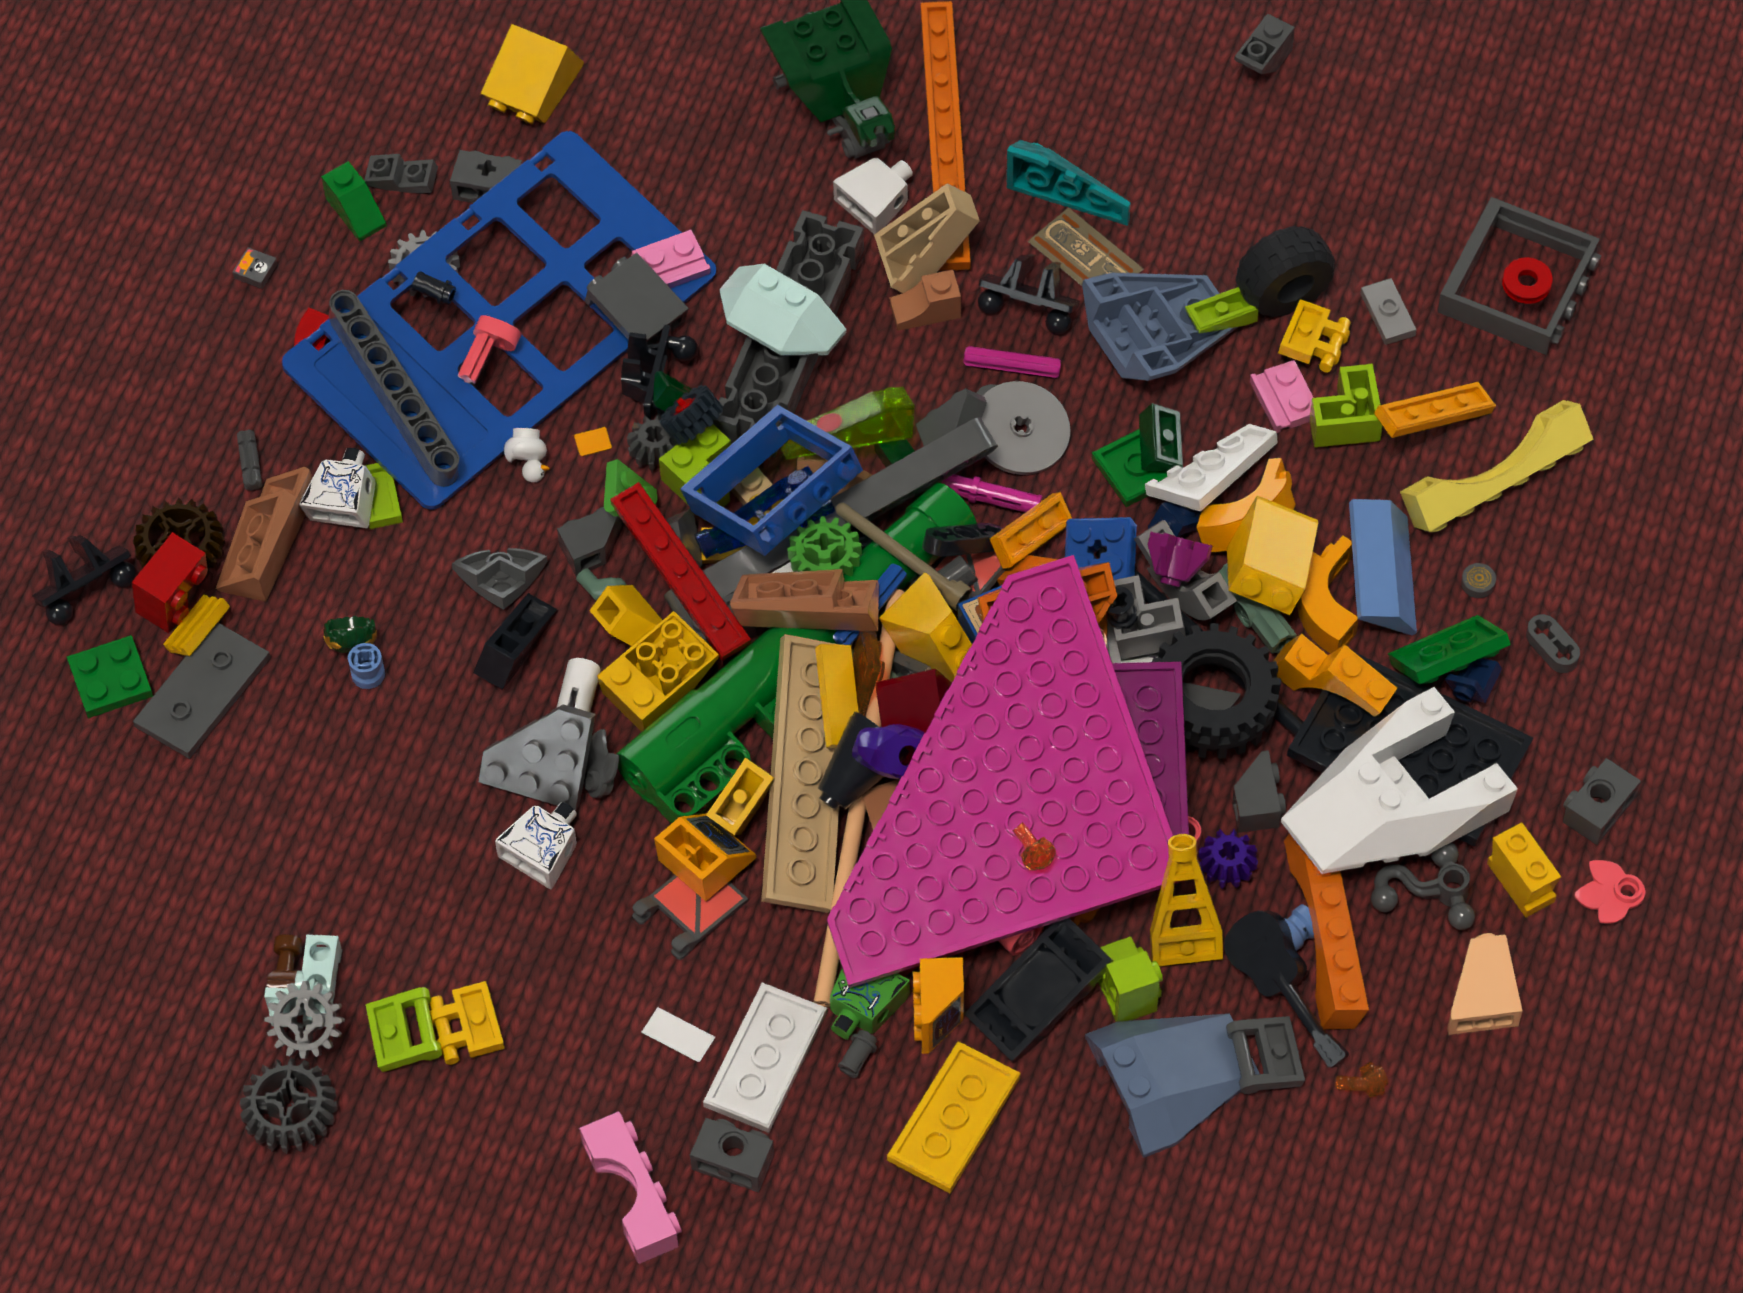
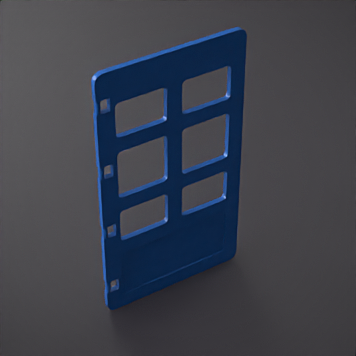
[282,131,716,510]

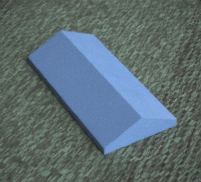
[1349,499,1417,636]

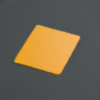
[574,427,612,456]

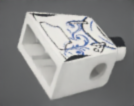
[299,448,376,528]
[495,802,577,890]

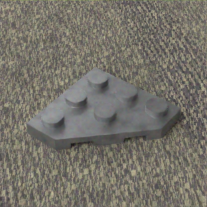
[478,704,596,811]

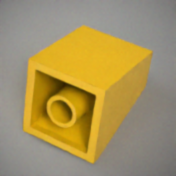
[481,24,584,124]
[1227,495,1318,615]
[879,573,972,682]

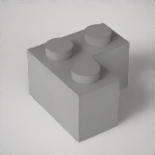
[1114,575,1186,660]

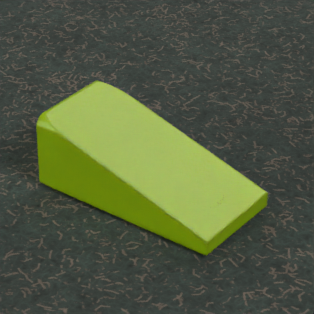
[1185,287,1258,334]

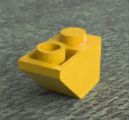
[589,585,662,646]

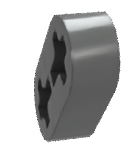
[1526,614,1580,673]

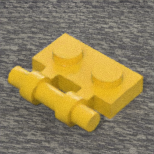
[1278,299,1351,372]
[429,981,505,1065]

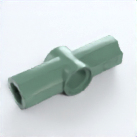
[1219,563,1297,654]

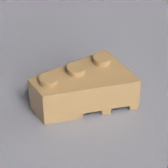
[874,183,980,293]

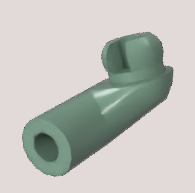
[576,568,626,600]

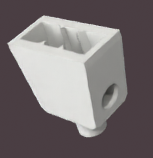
[833,158,913,234]

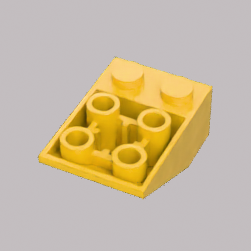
[597,611,720,732]

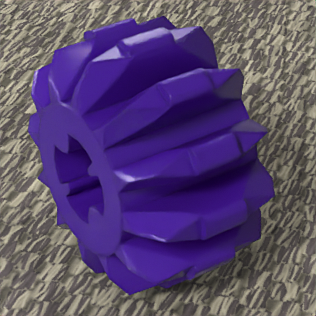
[1198,828,1258,889]

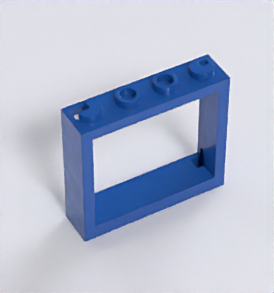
[680,405,863,556]

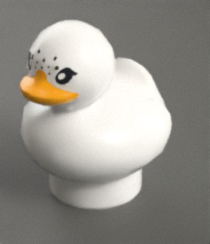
[504,428,549,483]

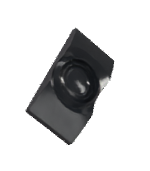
[964,918,1113,1063]

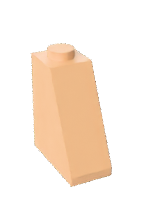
[1447,933,1522,1035]

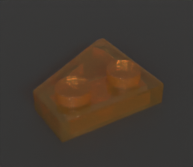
[853,631,885,716]

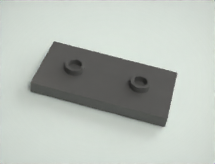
[133,623,271,759]

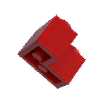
[132,532,208,633]

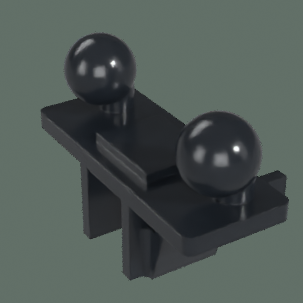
[978,254,1080,335]
[621,325,698,420]
[32,535,137,625]

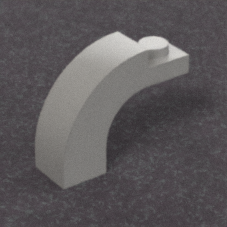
[1134,520,1237,620]

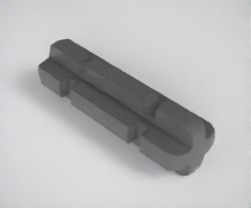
[237,429,262,491]

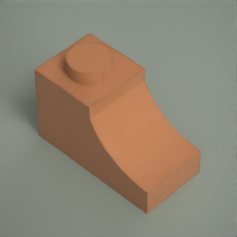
[890,270,961,331]

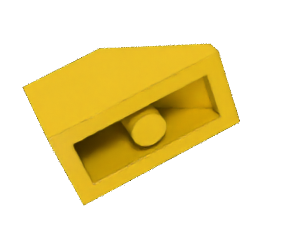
[706,758,775,835]

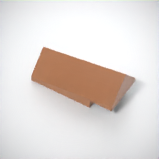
[216,467,312,602]
[730,569,879,631]

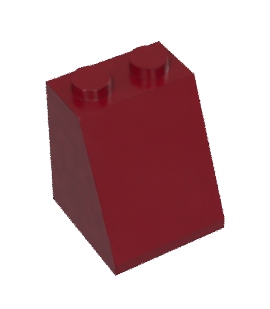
[876,668,952,765]

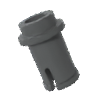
[837,1030,878,1078]

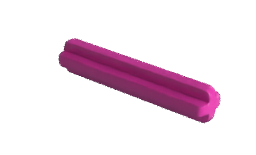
[964,346,1061,378]

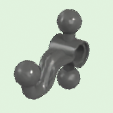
[1370,842,1476,930]

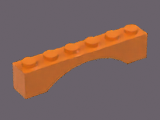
[1284,833,1369,1029]

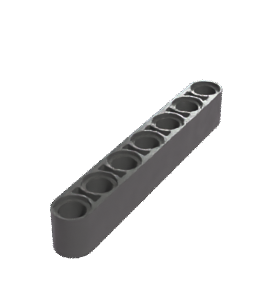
[329,290,459,487]

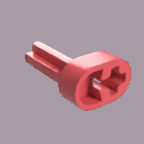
[457,315,522,384]

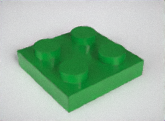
[67,635,153,718]

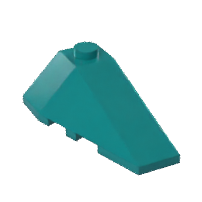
[1007,140,1131,226]

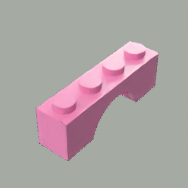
[579,1111,681,1264]

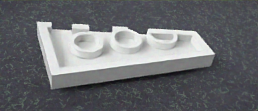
[1145,424,1278,512]

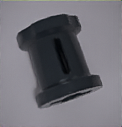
[1107,587,1137,629]

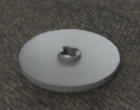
[982,381,1070,475]

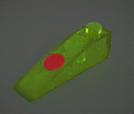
[780,386,915,460]

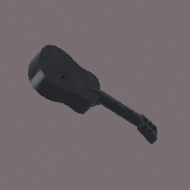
[1224,910,1349,1067]

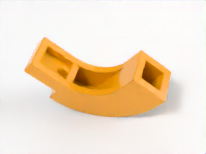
[1197,458,1296,552]
[1297,535,1358,654]

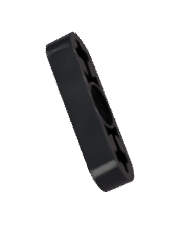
[922,523,1003,556]

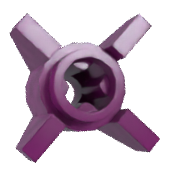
[1147,532,1213,587]

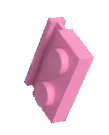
[631,230,711,288]
[1250,360,1314,433]

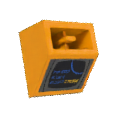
[654,813,757,901]
[913,957,964,1054]

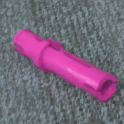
[941,474,1042,513]

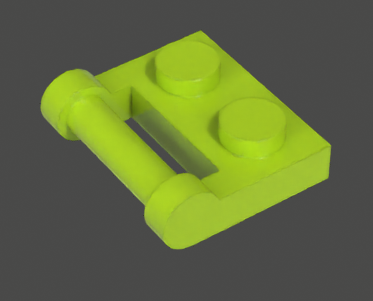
[365,987,442,1072]

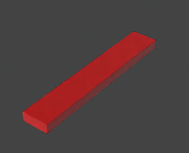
[610,482,751,661]

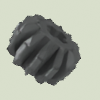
[627,413,677,472]

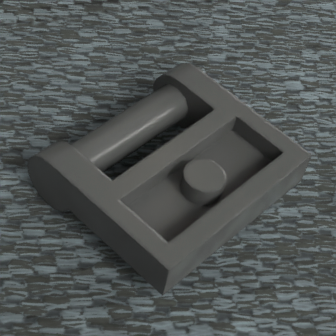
[1226,1016,1305,1094]

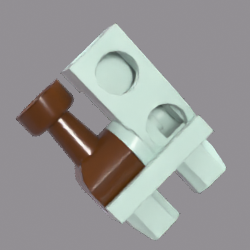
[264,934,342,1029]

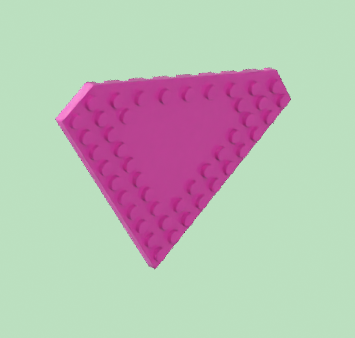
[827,555,1186,988]

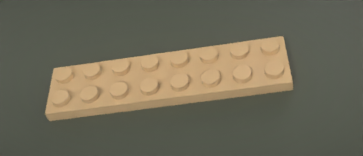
[761,634,840,913]

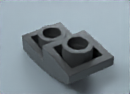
[364,154,438,193]

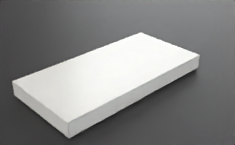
[703,983,827,1133]

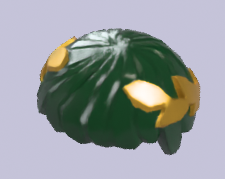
[323,616,377,653]

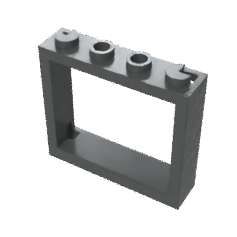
[1437,197,1602,355]

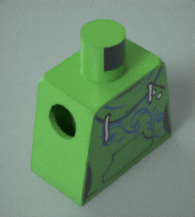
[830,969,910,1039]

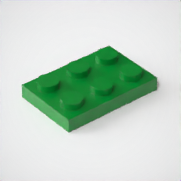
[1388,615,1511,684]

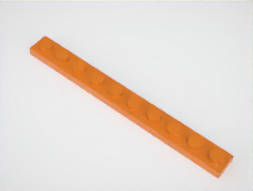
[921,1,970,271]

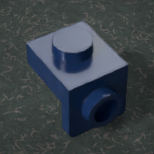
[1148,502,1202,537]
[1445,658,1502,703]

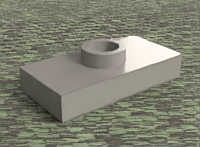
[1360,278,1417,345]

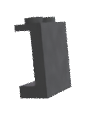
[584,252,689,345]

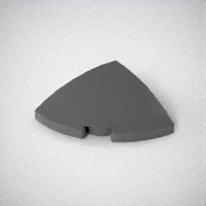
[452,548,547,609]

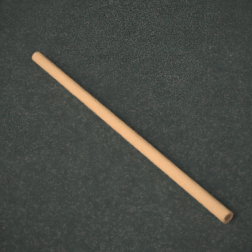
[813,589,904,1007]

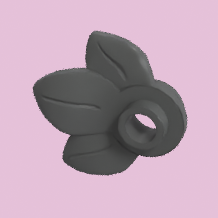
[584,729,619,798]

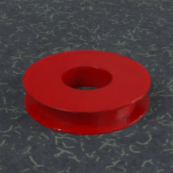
[1502,257,1553,304]

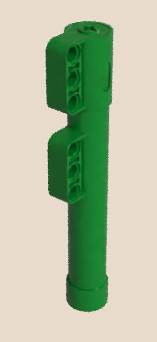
[616,483,977,824]

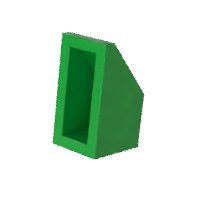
[321,161,387,242]

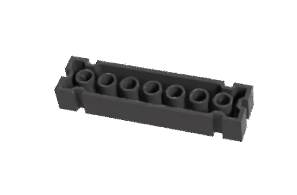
[713,210,864,458]

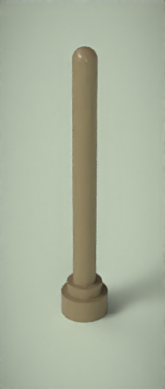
[835,503,972,611]

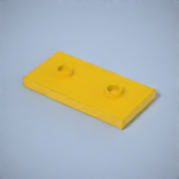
[887,1041,1020,1193]

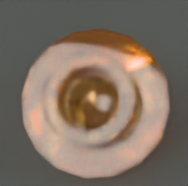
[1012,822,1056,871]
[1335,1061,1388,1098]

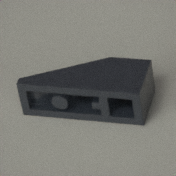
[473,593,557,690]

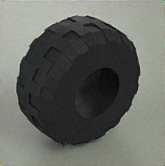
[1235,226,1335,317]

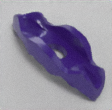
[852,724,926,780]

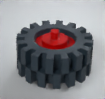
[659,385,723,445]

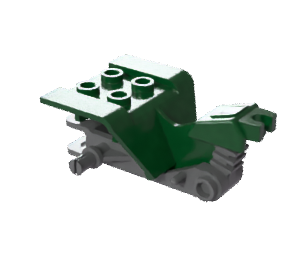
[760,0,895,159]

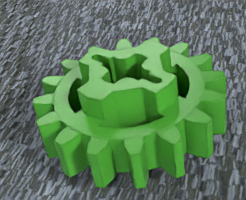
[787,516,862,577]

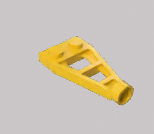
[1150,834,1223,966]

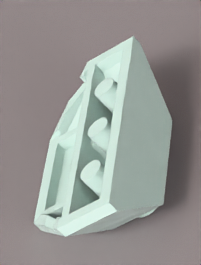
[720,264,846,355]

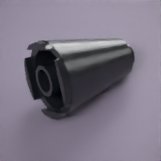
[818,711,910,811]

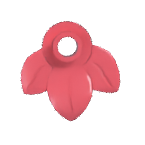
[1574,860,1646,924]

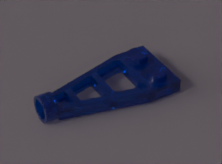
[694,466,836,559]

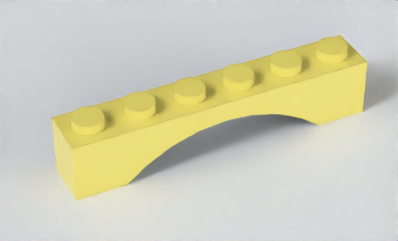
[1400,400,1593,532]

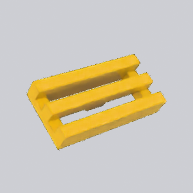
[163,595,230,656]

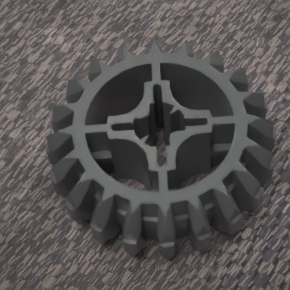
[240,1057,338,1154]

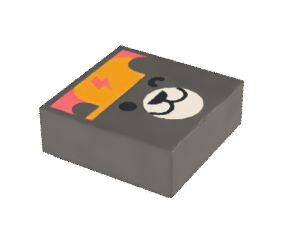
[233,248,278,289]

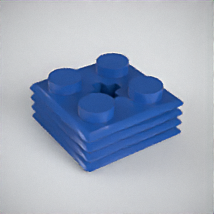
[1065,517,1137,580]

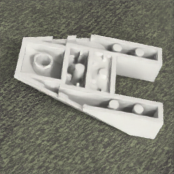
[1281,687,1518,874]

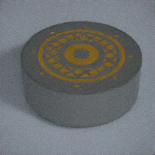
[1461,563,1496,598]

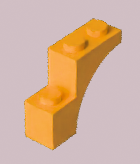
[1274,634,1397,717]

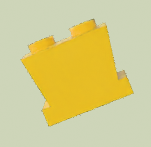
[1487,822,1561,918]

